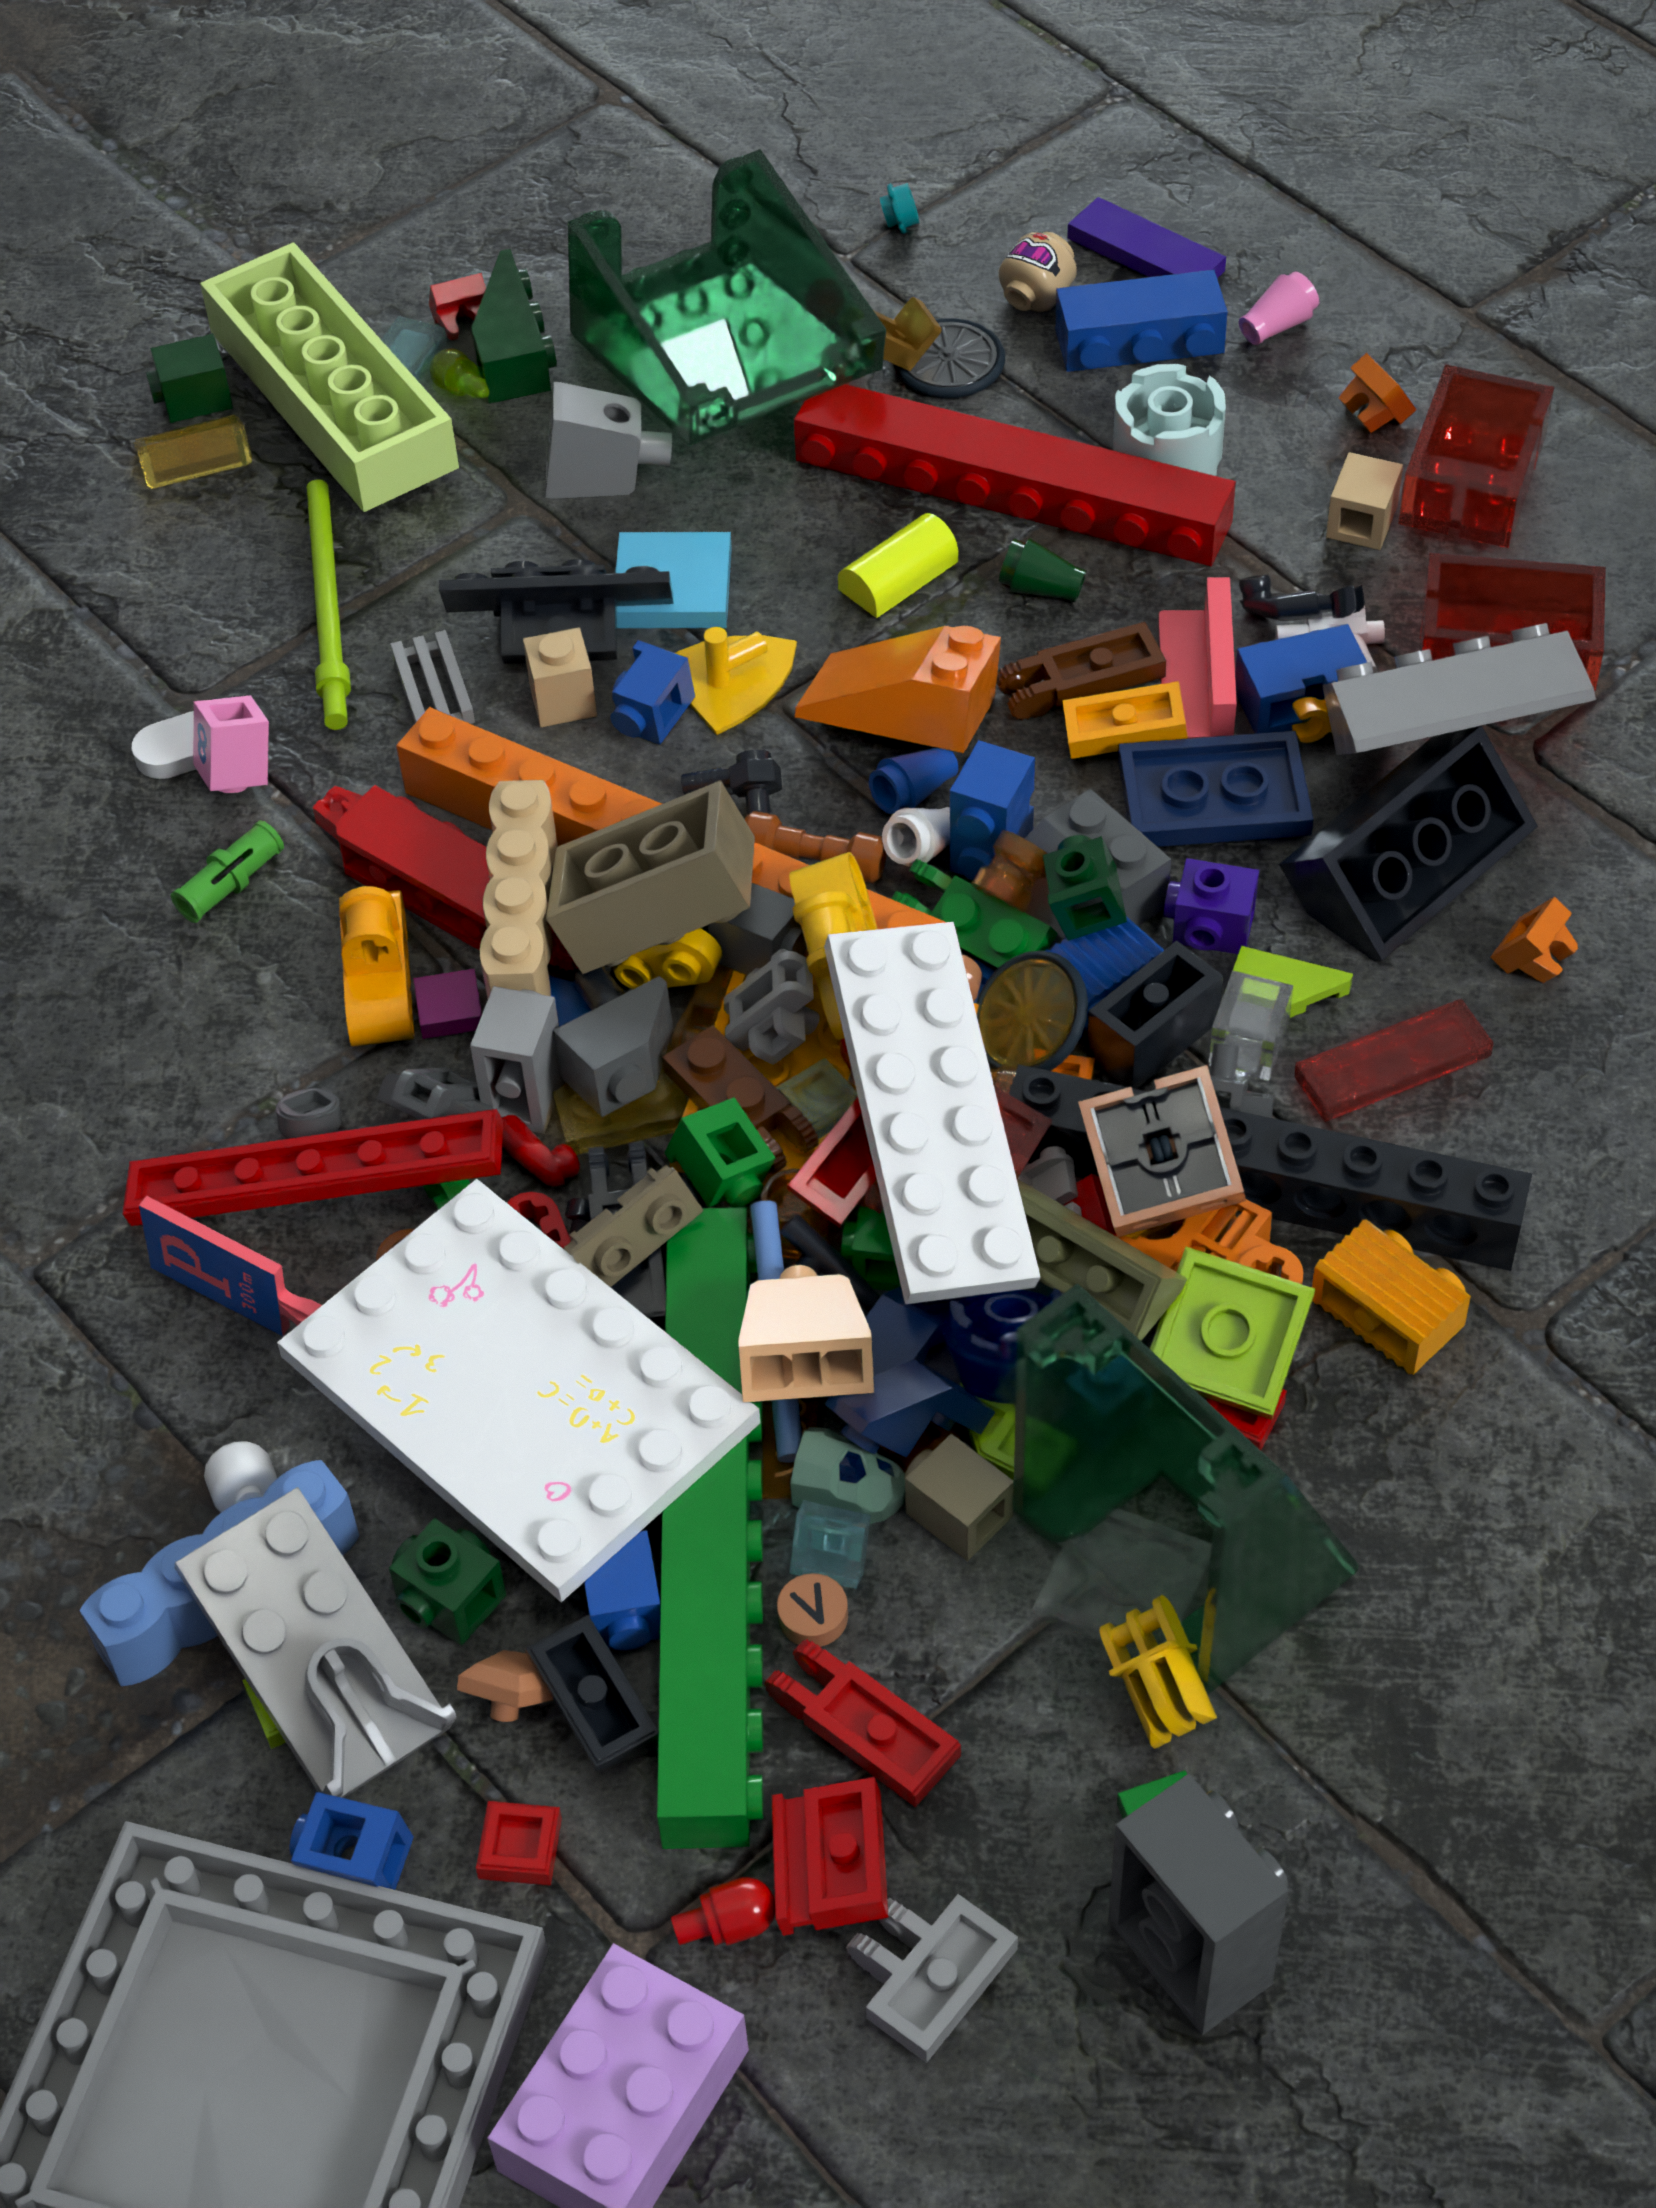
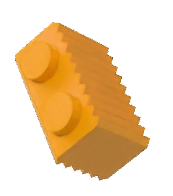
[1312,1219,1471,1375]

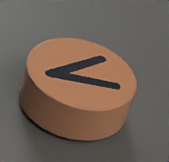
[777,1573,848,1647]

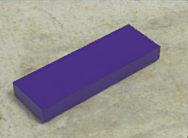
[1067,197,1226,278]

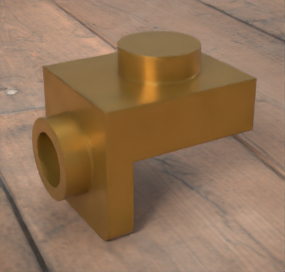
[844,297,941,371]

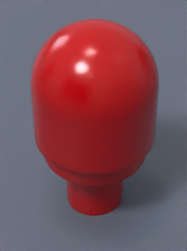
[671,1877,775,1946]

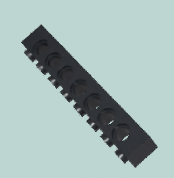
[1002,1064,1533,1271]

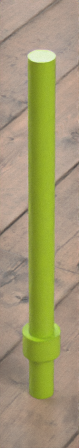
[307,479,351,730]

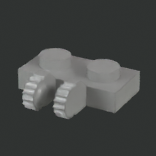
[846,1894,1018,2063]

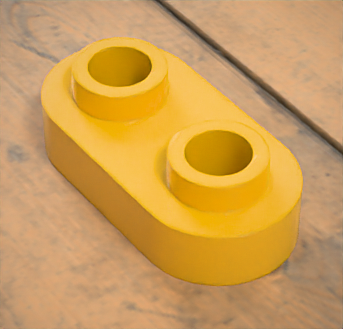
[612,928,722,989]

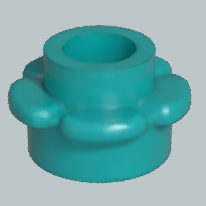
[880,183,920,234]

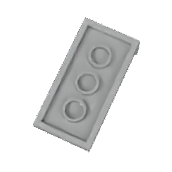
[174,1487,456,1798]

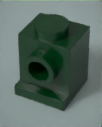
[1043,835,1127,941]

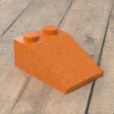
[795,626,1001,753]

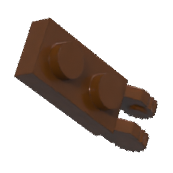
[997,622,1166,720]
[662,1025,819,1174]

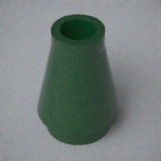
[998,538,1087,603]

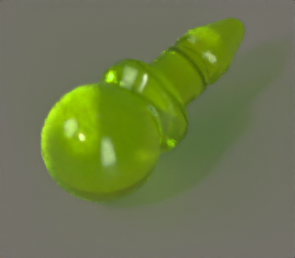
[429,348,490,398]

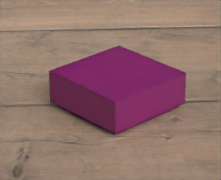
[413,968,482,1039]

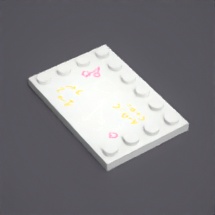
[277,1179,760,1602]

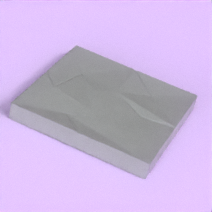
[0,1821,548,2208]

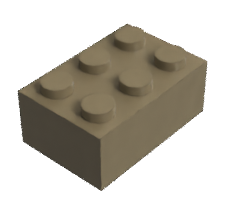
[546,780,755,974]

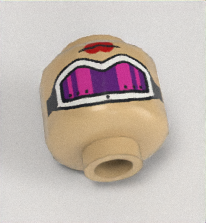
[998,232,1077,312]

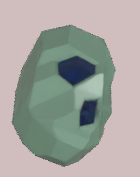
[790,1427,905,1525]

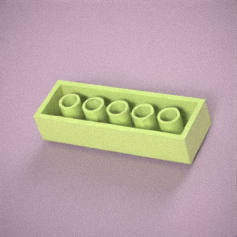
[200,242,459,512]

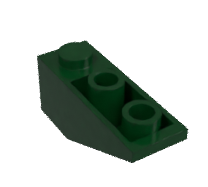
[471,249,557,404]

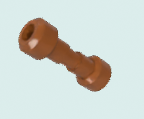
[744,811,887,884]

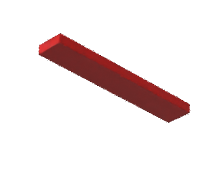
[122,1109,504,1226]

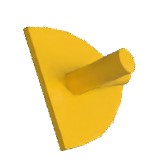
[675,627,797,735]

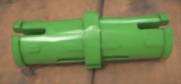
[171,820,284,923]

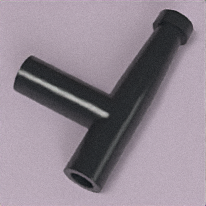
[780,1213,881,1313]

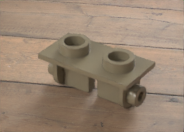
[563,1165,704,1287]

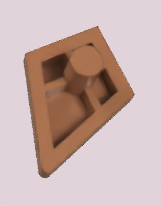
[457,1650,554,1722]

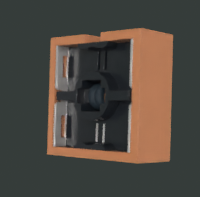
[1078,1065,1246,1237]

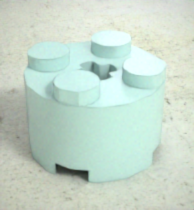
[1113,364,1226,476]

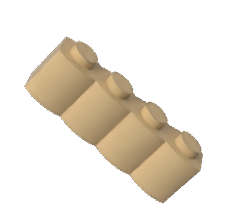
[480,780,558,999]

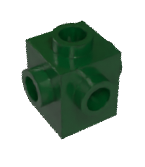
[389,1518,506,1646]

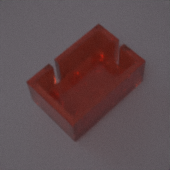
[1398,364,1555,548]
[1419,553,1606,692]

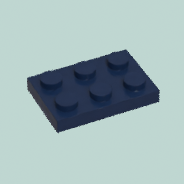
[1118,731,1314,847]

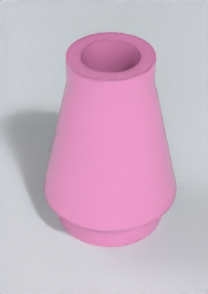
[1239,271,1319,345]

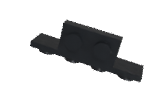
[439,566,674,664]

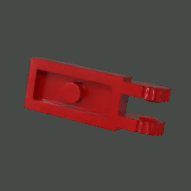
[764,1639,961,1808]

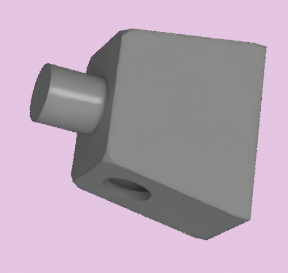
[545,382,672,499]

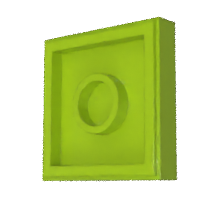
[1143,1247,1315,1420]

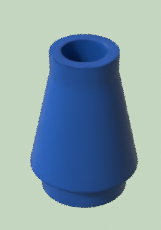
[869,747,959,814]

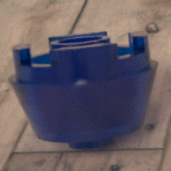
[942,1288,1078,1404]

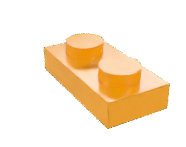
[1063,681,1188,759]

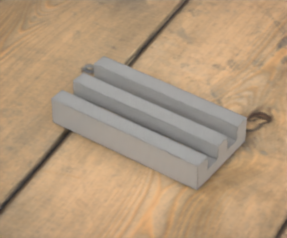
[390,630,475,724]

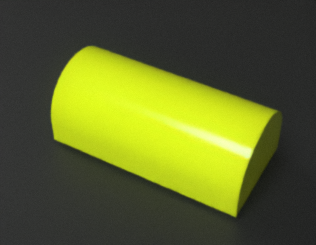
[838,513,958,618]

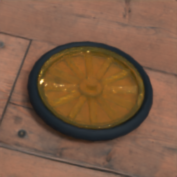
[977,950,1088,1079]

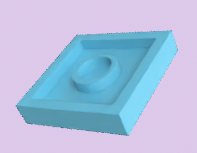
[616,532,732,628]

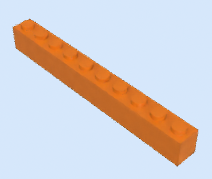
[396,707,946,958]

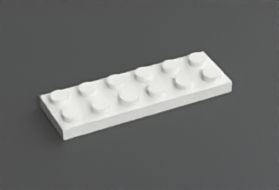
[824,922,1041,1304]

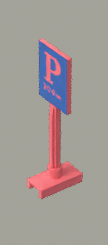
[139,1196,322,1336]

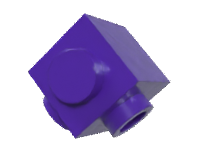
[1164,858,1259,954]

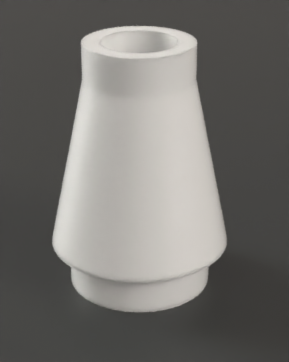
[882,807,950,867]

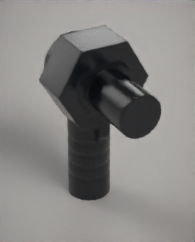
[681,749,782,815]

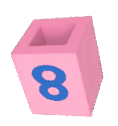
[193,695,269,793]

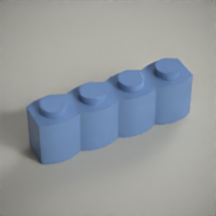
[79,1460,359,1686]

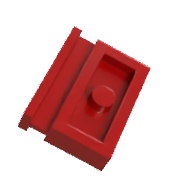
[772,1777,889,1936]

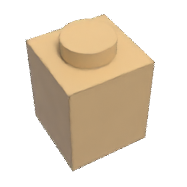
[1326,452,1403,550]
[523,627,597,727]

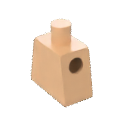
[738,1265,874,1402]

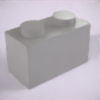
[470,986,564,1134]

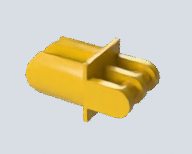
[1099,1595,1217,1749]

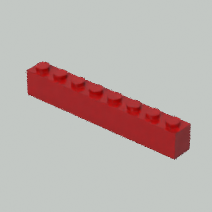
[794,377,1236,567]

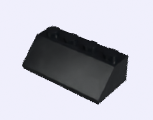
[1279,725,1538,962]

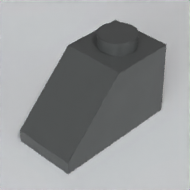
[553,976,673,1117]

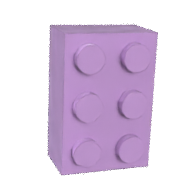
[488,1943,749,2208]

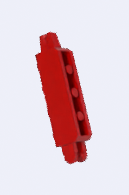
[312,785,578,972]

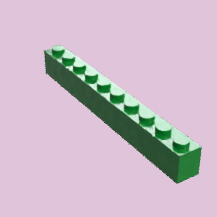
[657,1207,764,1849]

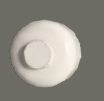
[204,1441,277,1512]

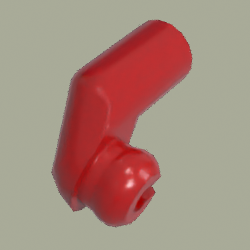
[502,1115,580,1186]

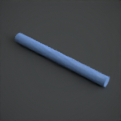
[750,1201,802,1463]

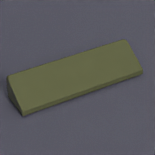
[1016,1178,1187,1340]

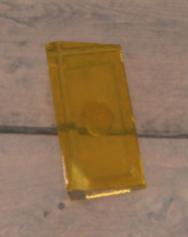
[133,415,252,489]

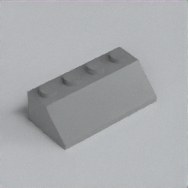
[1322,623,1596,755]

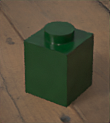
[146,333,233,423]

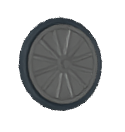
[893,318,1005,398]

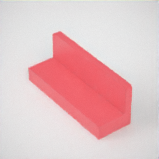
[1158,577,1237,739]

